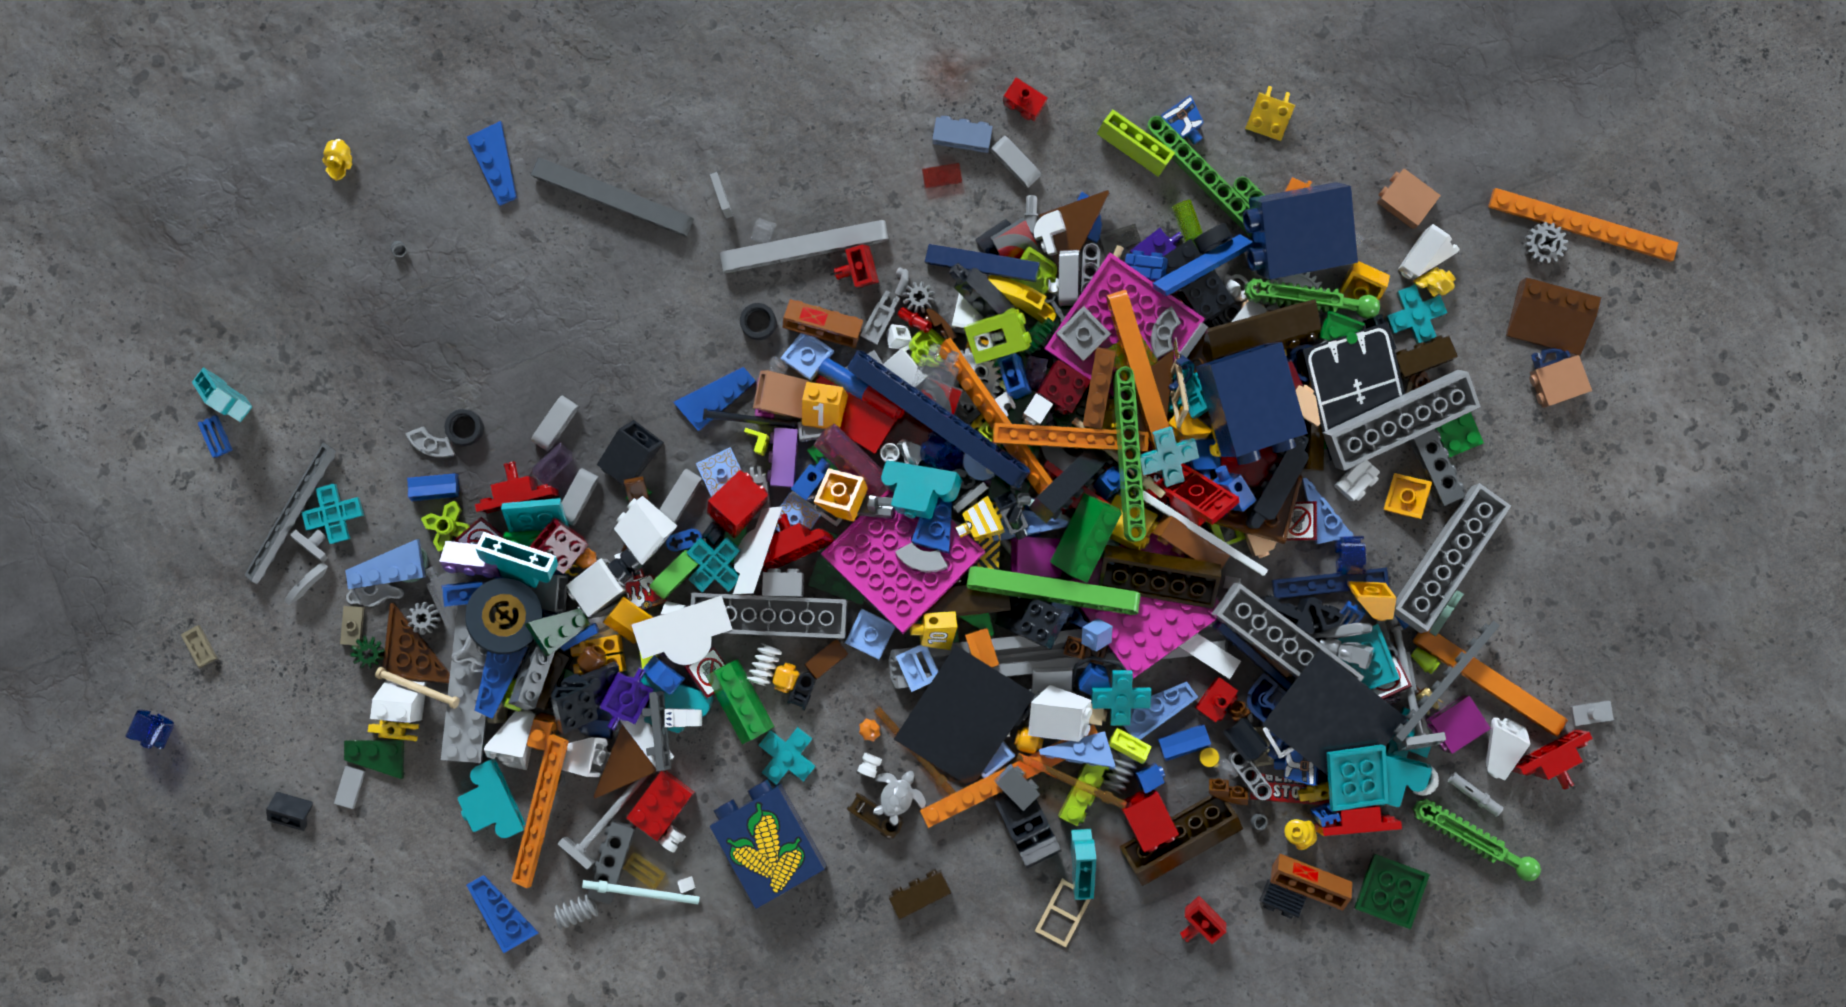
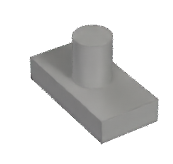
[290,529,328,563]
[1570,701,1614,726]

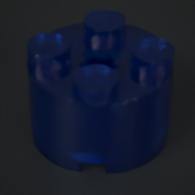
[920,431,964,471]
[1335,536,1366,575]
[125,709,175,749]

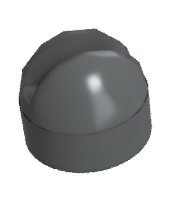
[390,241,407,257]
[1250,814,1268,830]

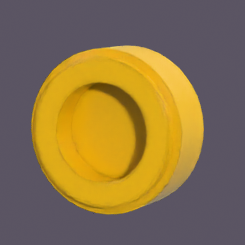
[1199,747,1219,767]

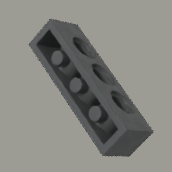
[1409,429,1465,507]
[509,639,555,710]
[586,820,637,904]

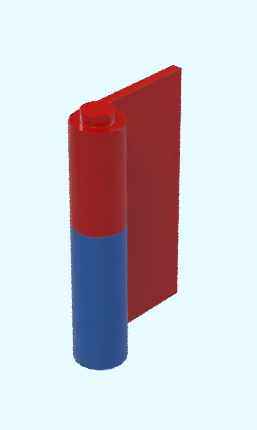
[815,358,905,454]

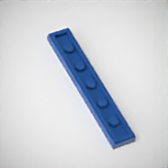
[1153,234,1253,297]

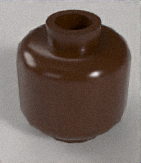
[577,645,607,674]

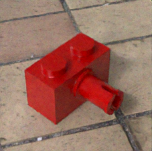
[1003,77,1048,121]
[834,244,879,288]
[1194,677,1238,722]
[1180,896,1226,944]

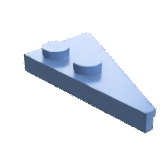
[1302,478,1353,544]
[993,510,1068,541]
[1039,731,1116,769]

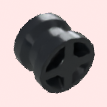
[702,522,726,546]

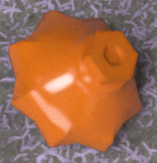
[575,548,597,569]
[859,718,881,742]

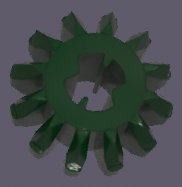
[350,636,385,669]

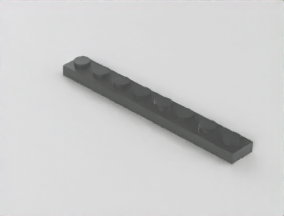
[245,443,336,584]
[1392,621,1500,744]

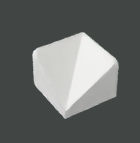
[886,324,911,349]

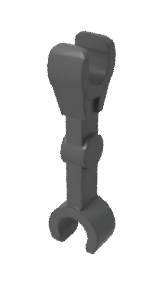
[1045,292,1065,322]
[1377,620,1399,658]

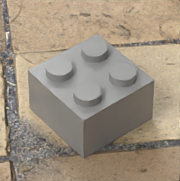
[762,569,804,597]

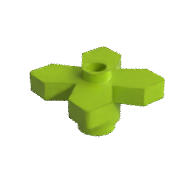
[421,501,470,552]

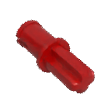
[897,307,932,333]

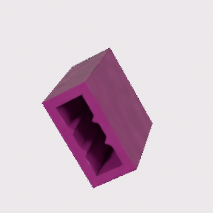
[1011,537,1063,579]
[1426,695,1491,754]

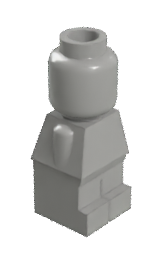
[1320,638,1374,669]

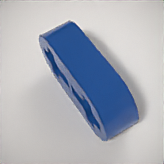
[666,529,703,552]

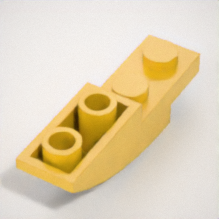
[988,275,1057,323]

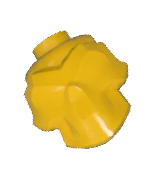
[322,139,352,181]
[1413,267,1456,297]
[1284,819,1317,850]

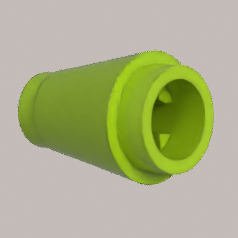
[1411,647,1441,674]

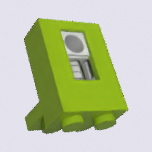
[964,308,1032,364]

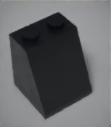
[597,420,664,486]

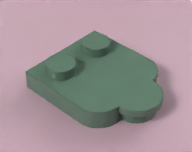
[1429,590,1464,636]

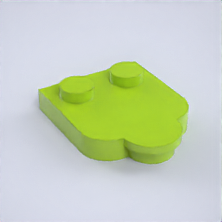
[1009,247,1058,294]
[909,328,945,368]

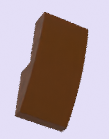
[924,308,957,341]
[1063,636,1108,665]
[805,639,848,680]
[1209,778,1248,806]

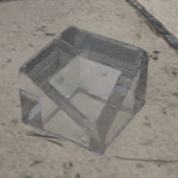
[1213,758,1238,780]

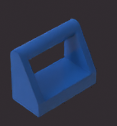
[441,581,483,607]

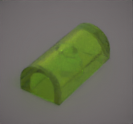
[1172,199,1203,242]

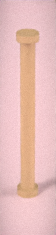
[375,667,460,709]

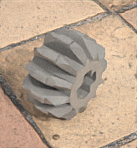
[903,281,935,314]
[407,602,441,635]

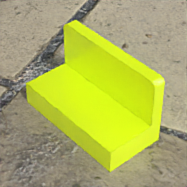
[744,428,770,456]
[1108,728,1152,764]

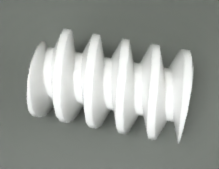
[747,643,782,686]

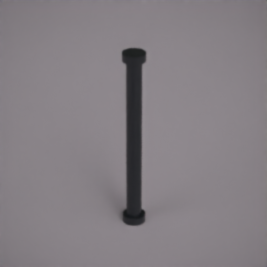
[703,408,796,429]

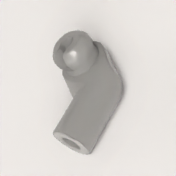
[895,267,909,296]

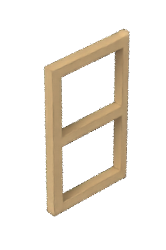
[1170,359,1189,428]
[1035,878,1091,947]

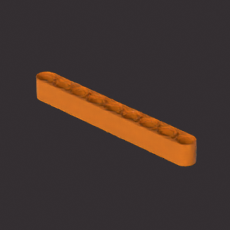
[1106,290,1169,450]
[1412,629,1568,737]

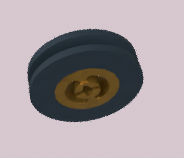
[465,578,542,654]

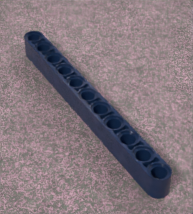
[847,350,1030,488]

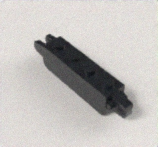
[949,263,1029,339]
[1245,435,1309,529]

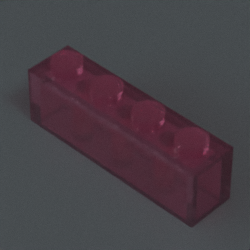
[814,423,884,496]

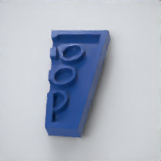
[467,121,517,206]
[673,367,756,431]
[912,497,952,554]
[474,647,528,719]
[466,875,539,953]

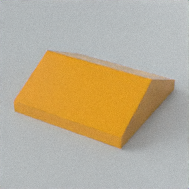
[1384,473,1432,519]
[603,597,654,644]

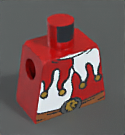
[625,569,667,610]

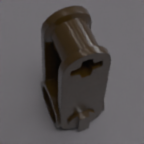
[846,792,904,840]

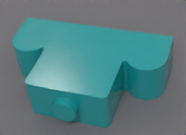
[192,367,253,422]
[881,460,962,519]
[475,533,558,588]
[641,674,715,733]
[1380,752,1432,807]
[458,759,526,838]
[1070,829,1096,900]

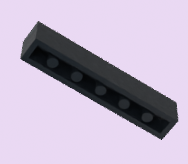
[1029,449,1118,524]

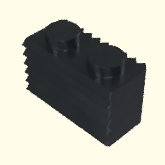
[1259,879,1307,919]

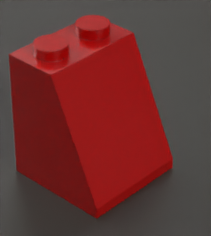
[707,470,768,539]
[1118,789,1179,852]

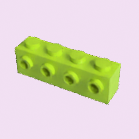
[1097,109,1175,177]
[1058,763,1109,826]

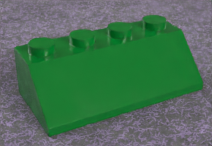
[1050,493,1122,583]
[706,659,775,745]

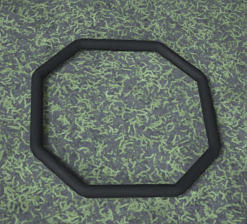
[1072,656,1127,701]

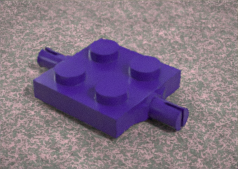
[1129,228,1184,256]
[600,667,653,730]

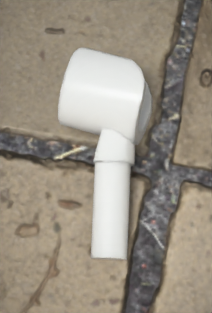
[1048,278,1059,300]

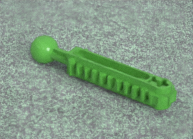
[1244,278,1381,319]
[1412,799,1541,881]

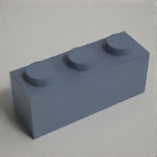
[932,116,993,153]

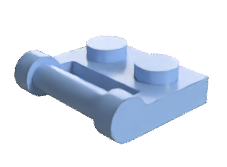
[896,645,938,692]

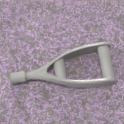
[1308,623,1372,639]

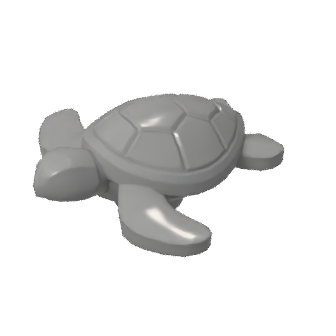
[873,771,926,826]

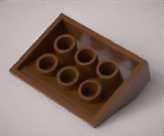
[1506,278,1602,356]

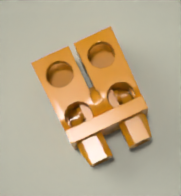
[570,634,627,675]

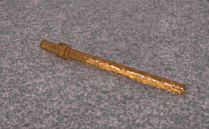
[874,706,956,795]
[1016,753,1127,809]

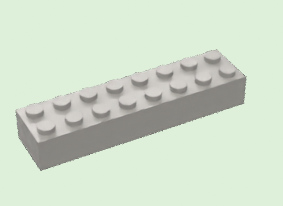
[1323,370,1481,471]
[1394,483,1511,633]
[1211,583,1364,681]
[691,593,847,639]
[441,604,498,763]

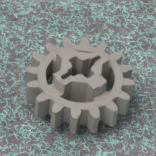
[1524,222,1568,265]

